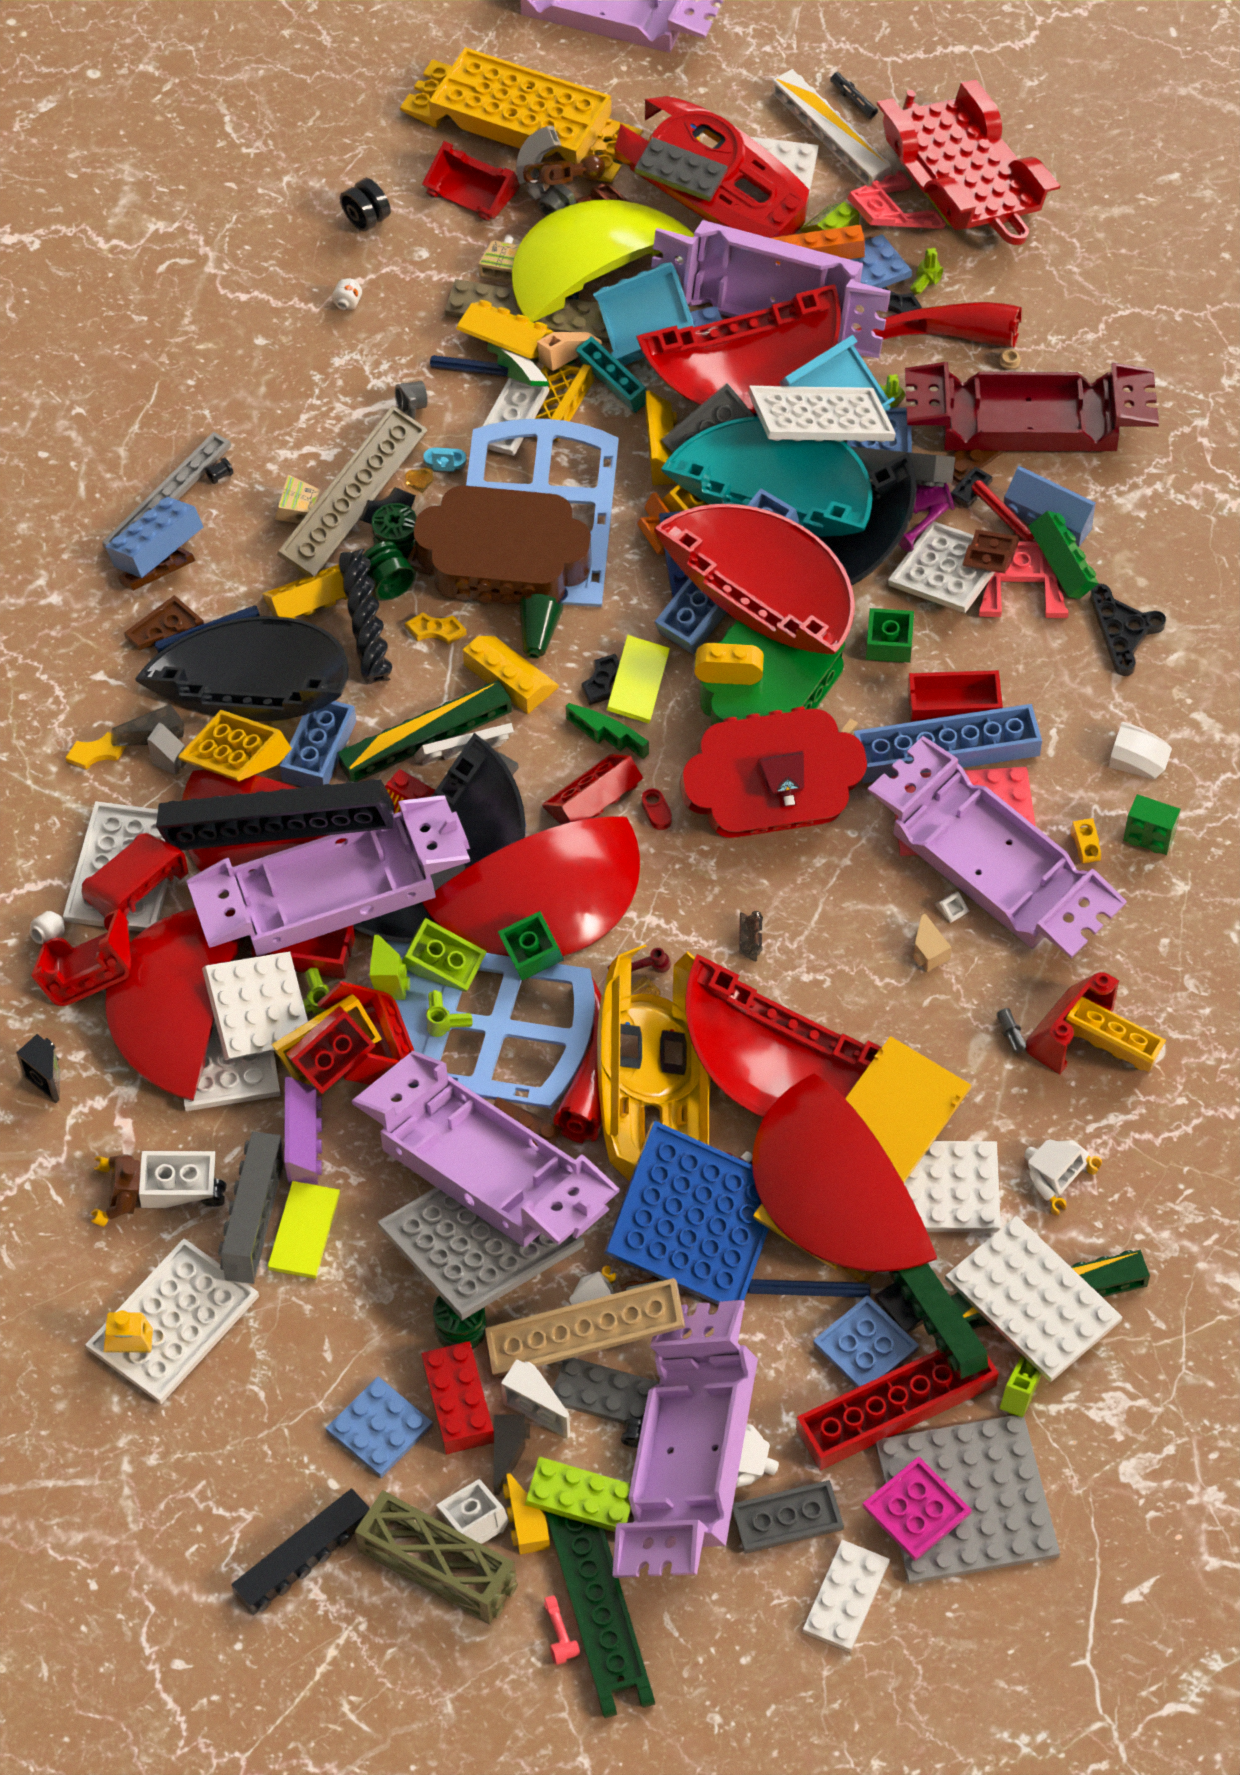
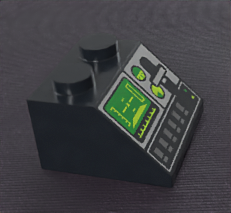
[16,1034,60,1103]

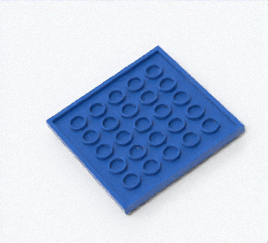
[604,1120,769,1305]

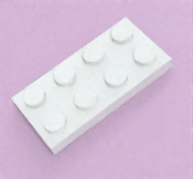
[482,377,549,456]
[802,1540,890,1653]

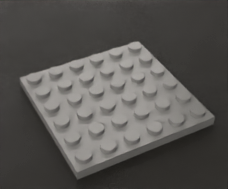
[378,1187,585,1320]
[875,1415,1060,1584]

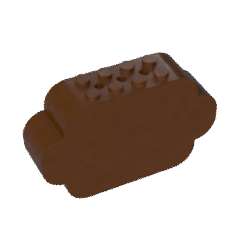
[414,485,592,605]

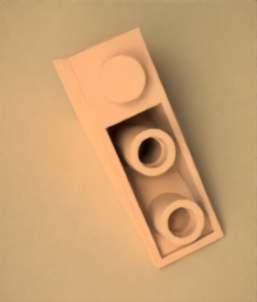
[537,332,602,371]

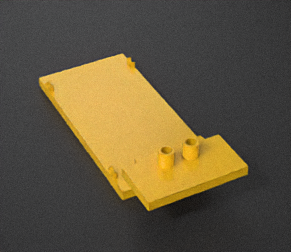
[753,1036,971,1270]

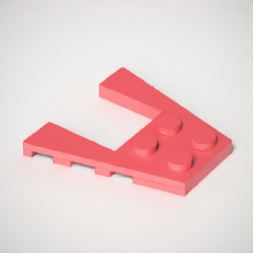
[847,170,946,229]
[979,541,1068,618]

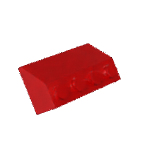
[541,754,644,825]

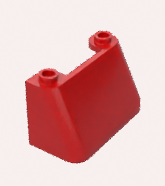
[422,141,521,221]
[81,833,189,924]
[31,908,132,1006]
[1026,972,1119,1075]

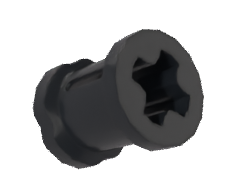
[205,457,234,484]

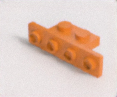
[637,493,669,555]

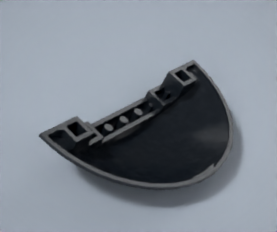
[817,452,916,586]
[135,616,349,721]
[353,733,525,943]

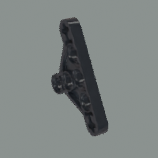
[1090,584,1166,676]

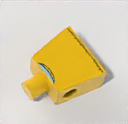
[104,1310,153,1353]

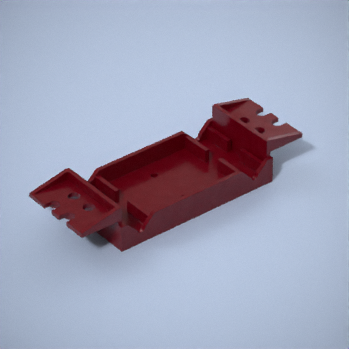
[905,362,1159,451]

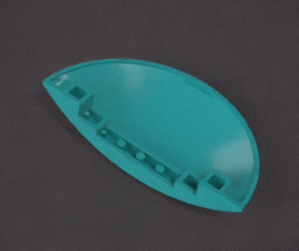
[661,416,872,537]

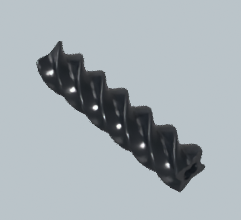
[339,549,393,684]

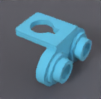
[424,448,467,472]

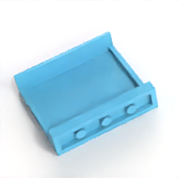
[593,262,695,366]
[779,335,895,412]

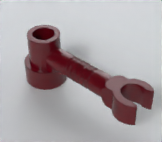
[607,948,671,973]

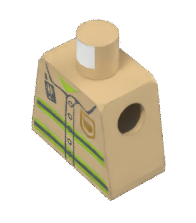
[479,236,519,284]
[275,475,319,524]

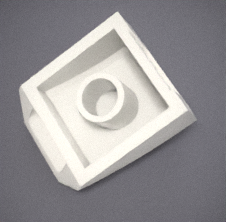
[1109,722,1172,779]
[436,1479,509,1544]

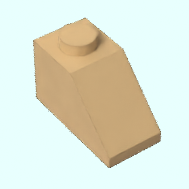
[913,914,952,972]

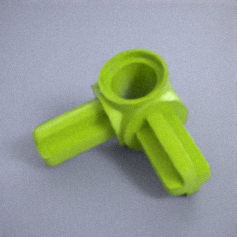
[910,248,944,295]
[878,374,906,408]
[303,968,330,1014]
[426,990,473,1037]

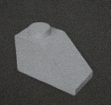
[147,723,187,775]

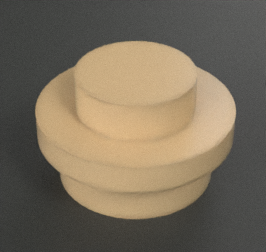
[999,349,1021,370]

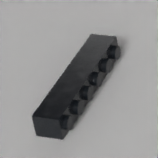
[231,1488,370,1615]

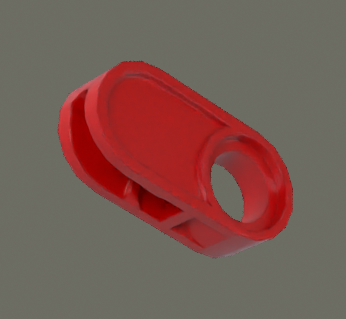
[642,788,672,830]

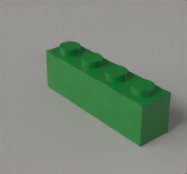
[1028,511,1099,599]

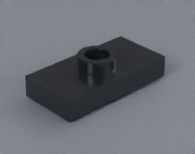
[951,466,993,508]

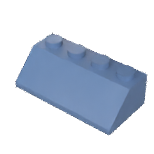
[1004,466,1096,547]

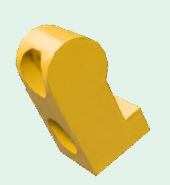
[1070,818,1101,864]

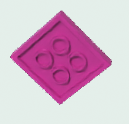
[862,1456,972,1561]

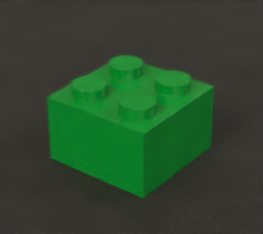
[866,608,914,663]
[1123,794,1181,855]
[498,911,564,981]

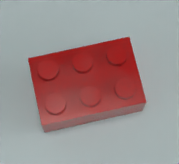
[285,1005,376,1094]

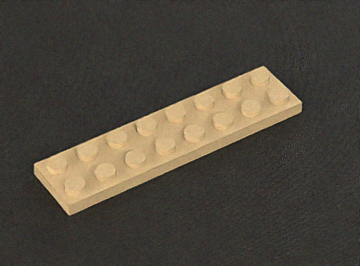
[485,1278,685,1377]

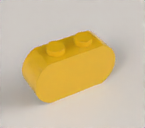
[694,643,764,685]

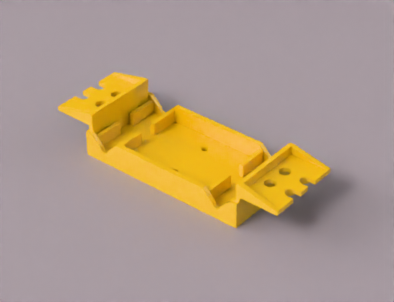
[400,47,643,182]

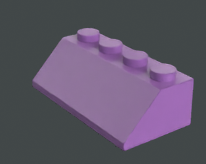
[285,1077,322,1185]

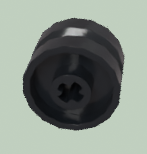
[340,177,391,232]

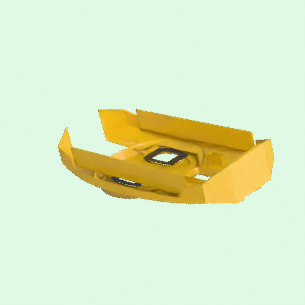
[597,944,710,1181]

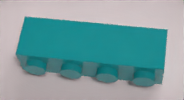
[576,336,647,413]

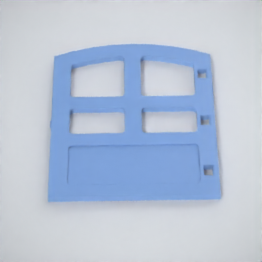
[466,419,619,607]
[347,941,595,1109]

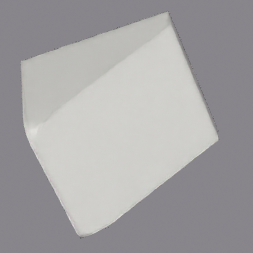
[935,891,970,923]

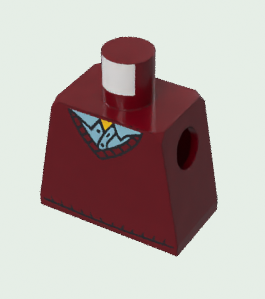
[758,751,804,808]

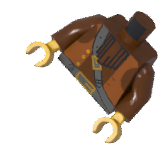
[91,1154,140,1227]

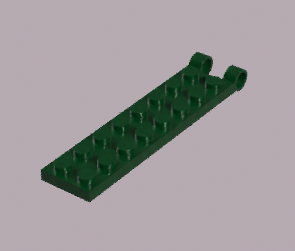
[545,1511,655,1719]

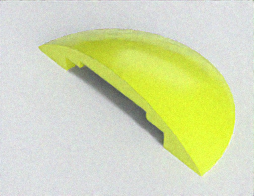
[512,200,694,322]

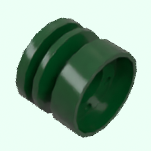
[372,503,417,559]
[363,541,416,601]
[433,1295,486,1349]

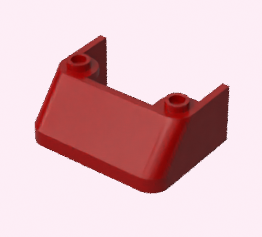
[317,981,414,1085]

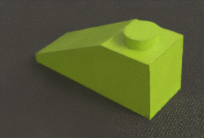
[999,1355,1042,1418]

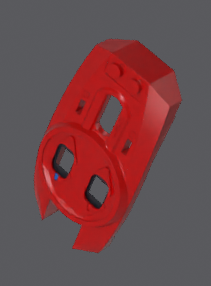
[615,96,810,238]

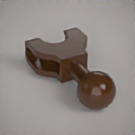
[523,154,605,185]

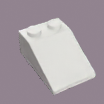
[139,1151,215,1208]
[501,1359,570,1439]

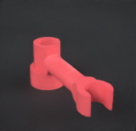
[544,1595,580,1665]

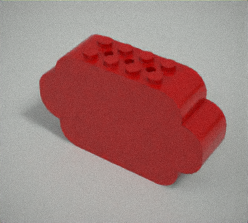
[679,707,867,838]

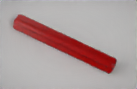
[971,480,1036,542]

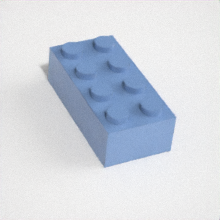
[105,496,203,578]
[280,701,356,787]

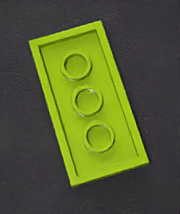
[525,1456,631,1532]

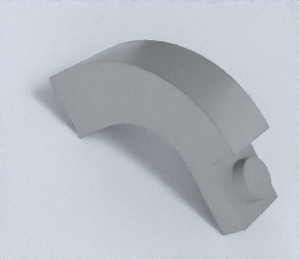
[516,126,561,200]

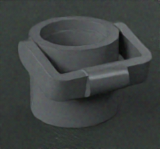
[537,184,576,216]
[395,381,428,420]

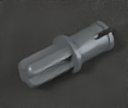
[996,1008,1026,1054]

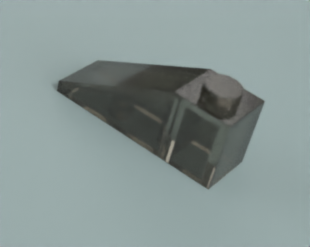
[111,704,184,746]
[493,1414,530,1495]

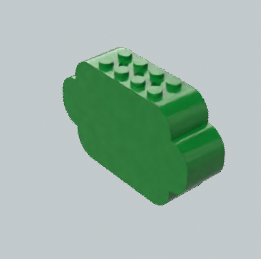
[699,619,845,726]

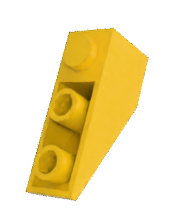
[503,1473,550,1554]

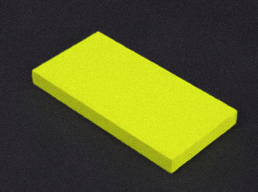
[606,635,670,724]
[268,1181,340,1279]

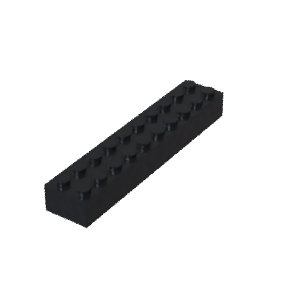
[156,779,395,851]

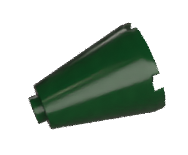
[519,594,564,659]

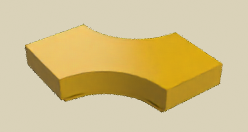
[405,612,467,645]
[66,732,128,770]

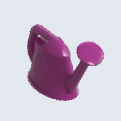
[898,483,955,553]

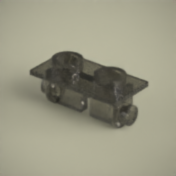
[739,911,763,962]

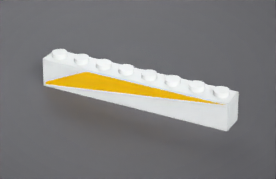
[773,69,891,187]

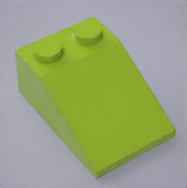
[402,918,487,992]

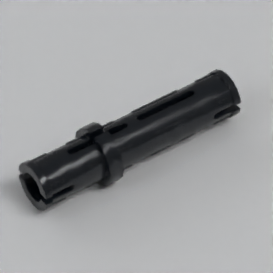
[830,72,878,119]

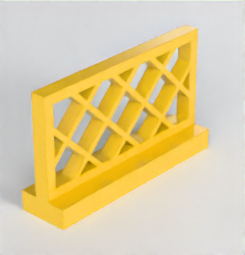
[535,364,595,441]

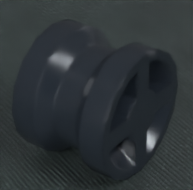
[200,1179,226,1207]
[621,1418,643,1448]

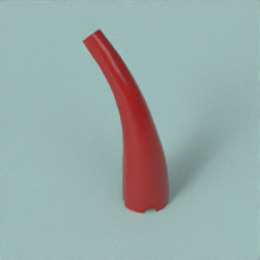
[855,302,1022,348]
[553,977,603,1144]

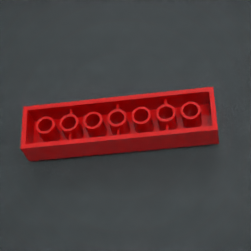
[796,1350,999,1471]

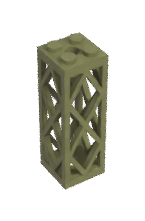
[355,1490,518,1624]

